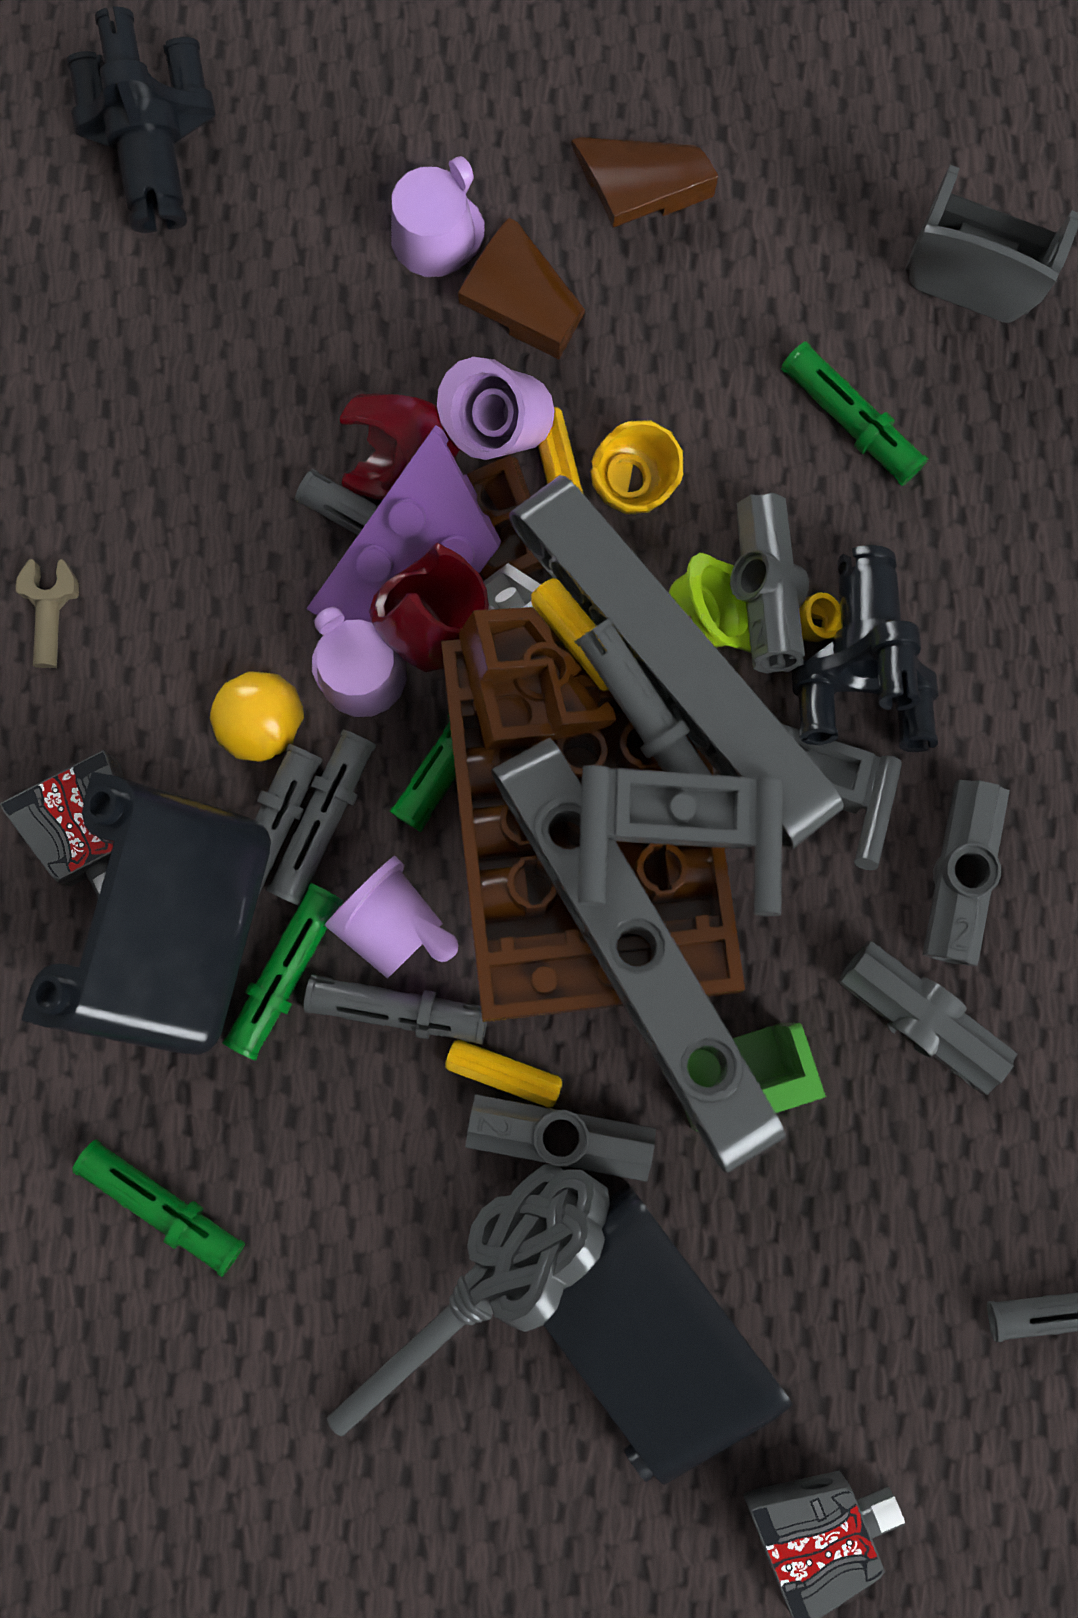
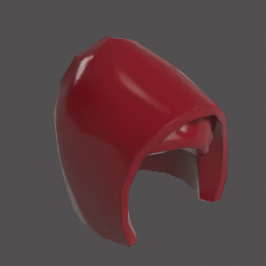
[339,393,460,500]
[369,543,489,673]

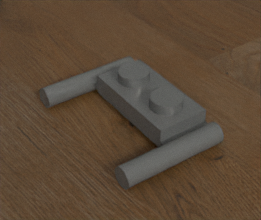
[715,724,902,870]
[578,766,783,916]

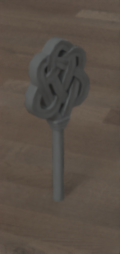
[327,1164,610,1436]

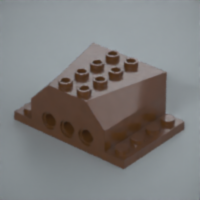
[441,616,745,1022]

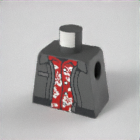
[0,750,125,897]
[743,1470,905,1618]

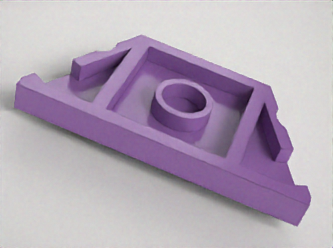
[307,425,501,623]

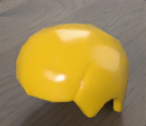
[590,420,683,515]
[210,671,304,762]

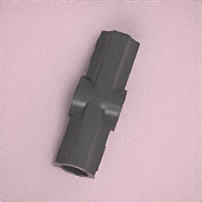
[730,492,809,674]
[922,779,1010,966]
[837,941,1018,1095]
[465,1094,656,1182]

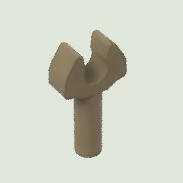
[16,559,79,668]

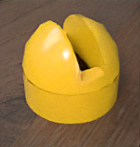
[799,592,841,642]

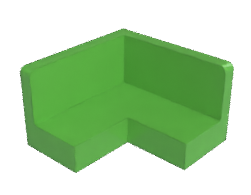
[685,1022,826,1132]

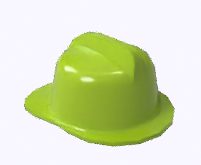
[669,553,751,653]

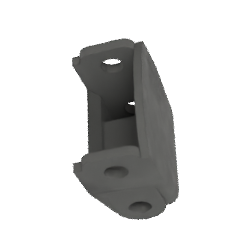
[905,165,1078,323]

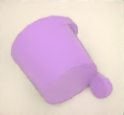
[391,156,484,277]
[437,357,555,460]
[312,607,406,717]
[324,855,458,978]

